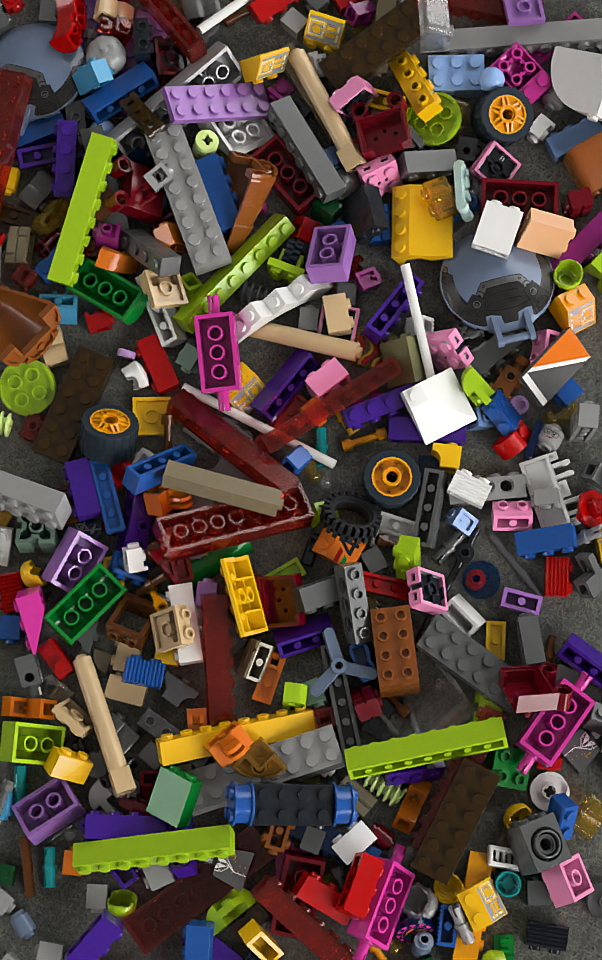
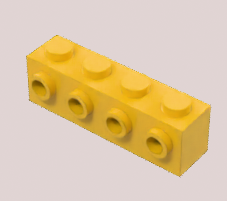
[388,50,443,123]

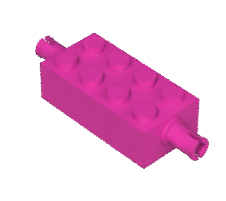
[194,295,243,412]
[514,671,596,775]
[347,844,415,960]

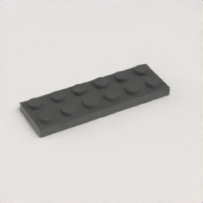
[415,614,515,716]

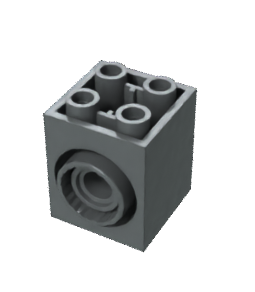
[503,811,572,876]

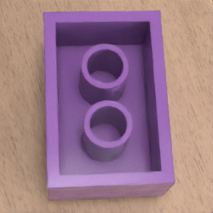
[305,224,356,284]
[41,527,108,593]
[11,778,86,846]

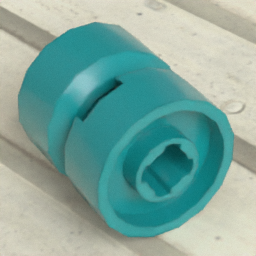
[493,870,521,897]

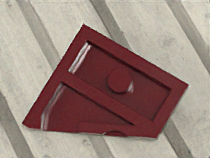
[148,541,194,584]

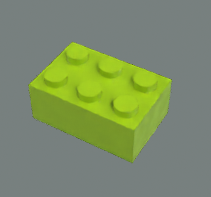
[0,721,66,765]

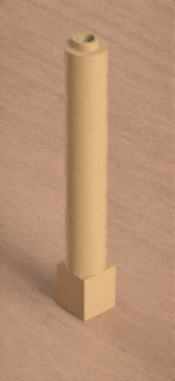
[288,48,368,174]
[235,314,363,362]
[72,653,136,798]

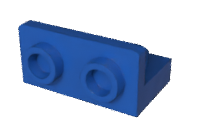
[108,550,151,587]

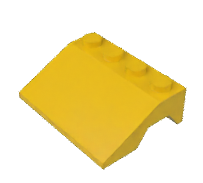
[391,184,453,265]
[220,555,269,638]

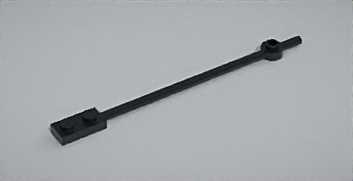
[361,527,481,739]

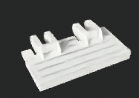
[519,451,581,528]

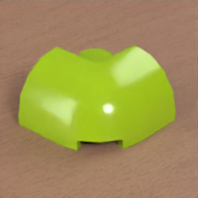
[461,364,495,407]
[206,888,258,936]

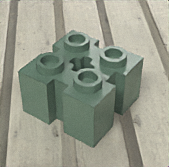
[15,516,60,553]

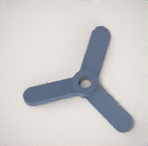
[310,628,378,697]

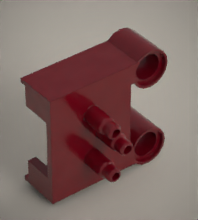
[351,91,413,161]
[105,156,164,224]
[254,573,306,628]
[498,662,573,718]

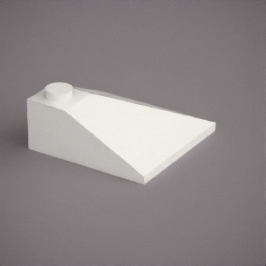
[197,119,275,156]
[399,367,477,445]

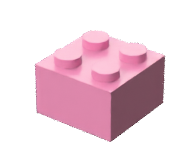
[305,357,352,407]
[541,853,594,908]

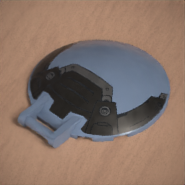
[0,23,86,136]
[440,233,554,348]

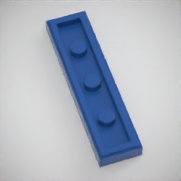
[89,460,126,535]

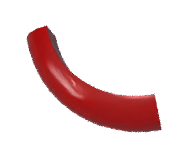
[49,0,86,53]

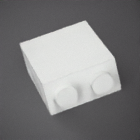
[471,200,524,259]

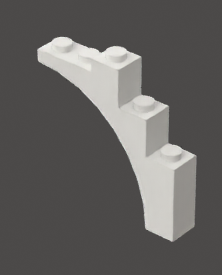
[236,274,334,344]

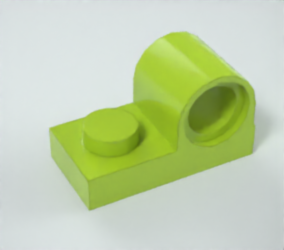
[283,682,308,711]

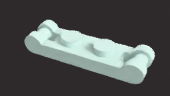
[453,160,474,222]

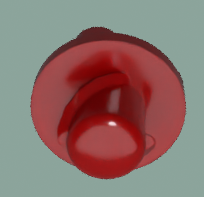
[576,490,602,529]

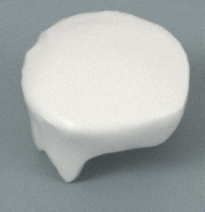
[121,361,149,390]

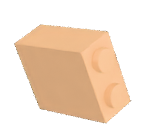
[516,208,576,259]

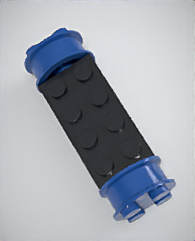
[224,781,358,827]

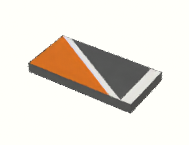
[518,327,591,407]

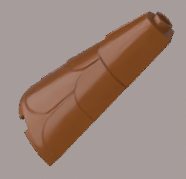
[222,150,278,255]
[0,285,61,366]

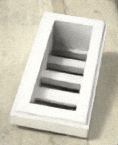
[487,845,520,872]

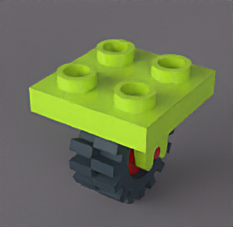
[267,238,306,285]

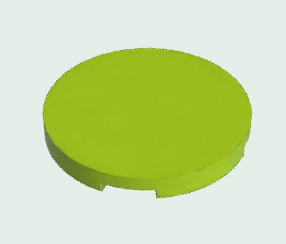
[407,92,462,147]
[0,360,56,416]

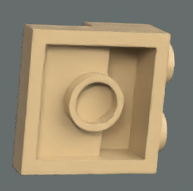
[139,269,188,309]
[149,605,195,654]
[51,697,94,739]

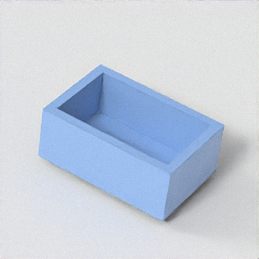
[427,54,485,98]

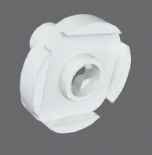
[529,771,570,811]

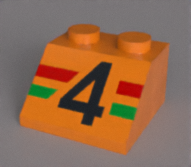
[312,528,368,565]

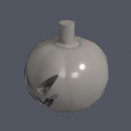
[85,35,127,76]

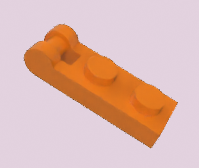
[252,649,287,706]

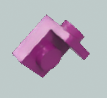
[267,77,295,103]
[353,266,383,293]

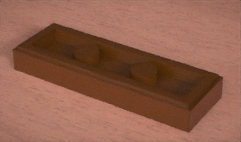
[19,836,36,898]

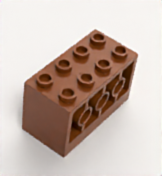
[370,605,420,698]

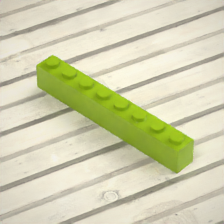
[47,132,118,288]
[172,213,296,334]
[344,717,508,780]
[72,824,235,875]

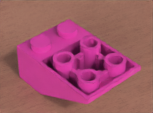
[490,42,553,105]
[13,585,46,655]

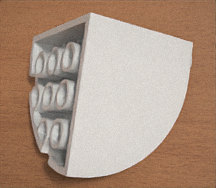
[551,46,602,122]

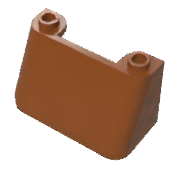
[562,131,602,199]

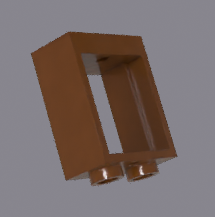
[105,592,158,650]

